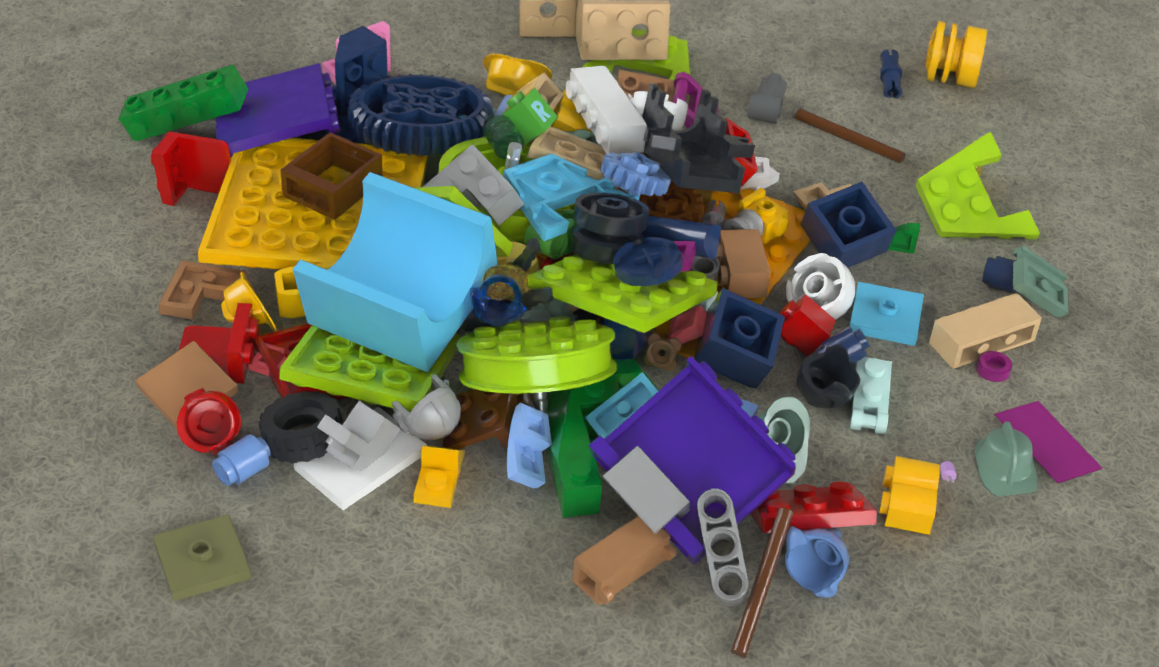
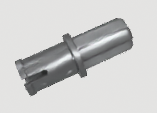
[701,200,726,230]

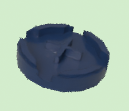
[613,237,683,287]

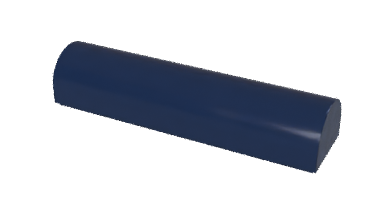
[642,216,721,259]

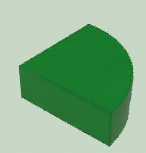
[888,223,920,254]

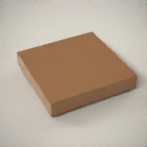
[135,341,239,429]

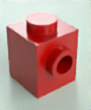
[780,294,836,357]

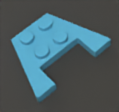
[503,154,640,241]

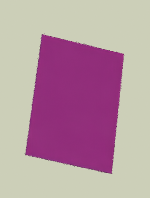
[994,401,1103,483]

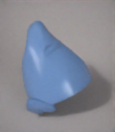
[785,526,850,598]

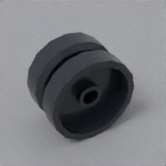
[570,193,649,264]

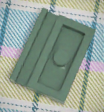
[1013,245,1068,317]

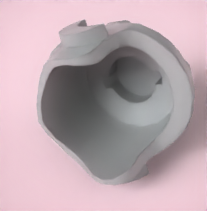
[392,374,461,441]

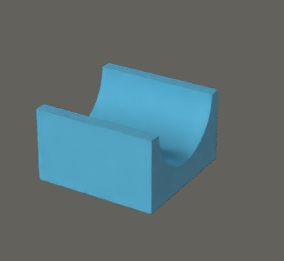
[292,172,499,372]

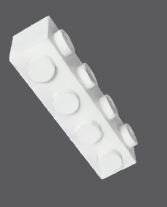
[566,66,647,155]

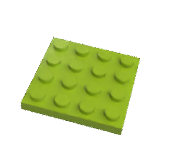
[527,254,718,333]
[279,325,461,413]

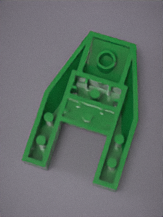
[545,348,659,518]

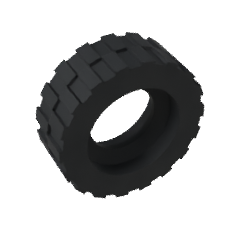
[258,391,343,463]

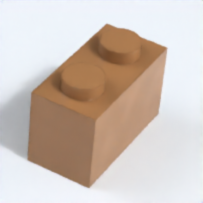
[716,229,771,298]

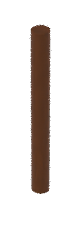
[795,108,905,163]
[731,508,793,657]

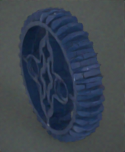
[348,74,494,157]

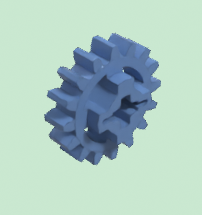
[600,152,671,197]

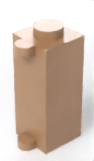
[573,516,677,605]

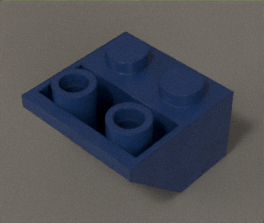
[335,25,387,114]

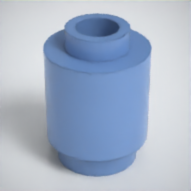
[212,434,271,486]

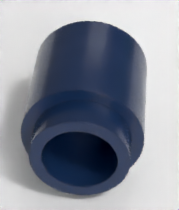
[982,256,1019,294]
[816,326,870,364]

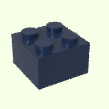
[800,182,897,268]
[694,288,785,388]

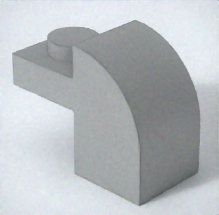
[317,401,401,470]

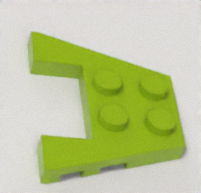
[582,29,690,100]
[915,132,1040,240]

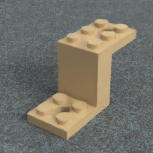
[519,0,670,60]

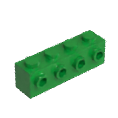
[118,64,248,141]

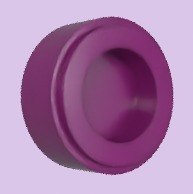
[976,351,1012,382]

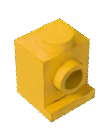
[738,188,789,244]

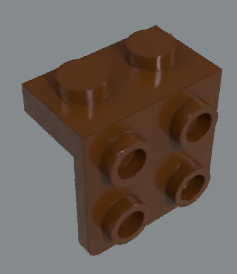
[443,389,534,450]

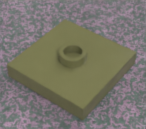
[153,514,251,601]

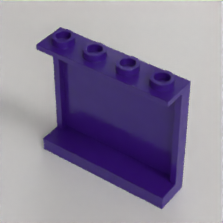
[215,63,341,159]
[589,356,796,565]

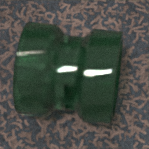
[483,115,524,159]

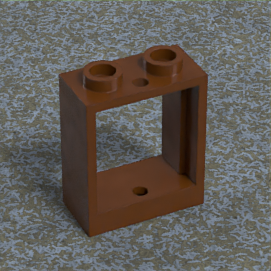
[281,132,383,220]

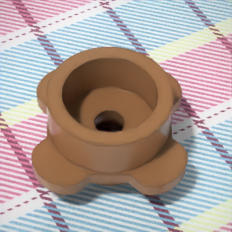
[643,333,681,371]

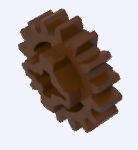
[639,180,704,223]

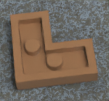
[158,260,247,320]

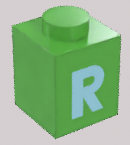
[501,88,558,145]

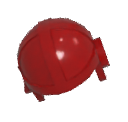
[176,388,242,456]

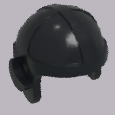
[797,345,861,409]

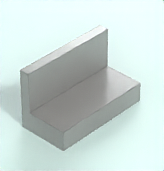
[603,446,690,534]

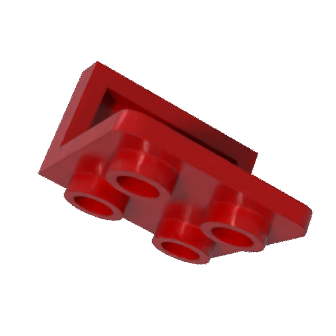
[151,131,231,206]
[178,303,259,383]

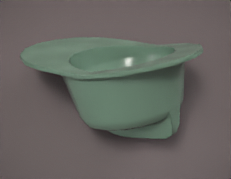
[759,397,810,484]
[975,421,1038,497]

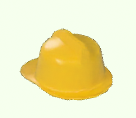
[483,54,552,96]
[221,272,277,332]

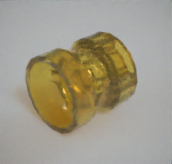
[482,265,528,301]

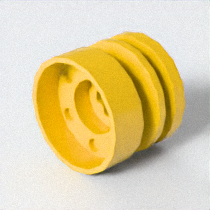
[925,21,987,88]

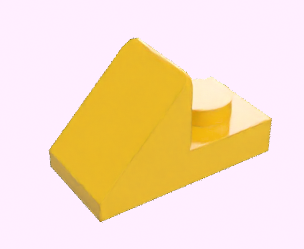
[414,445,465,508]

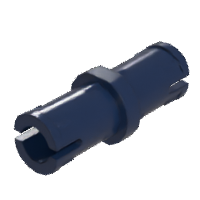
[880,49,902,98]

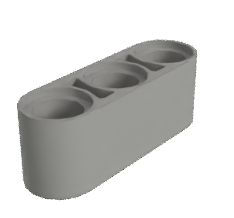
[697,489,748,607]

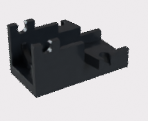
[642,83,755,193]

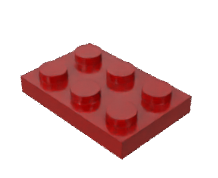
[751,481,877,533]

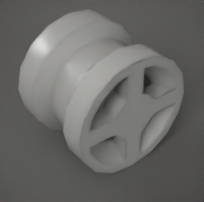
[723,208,764,236]

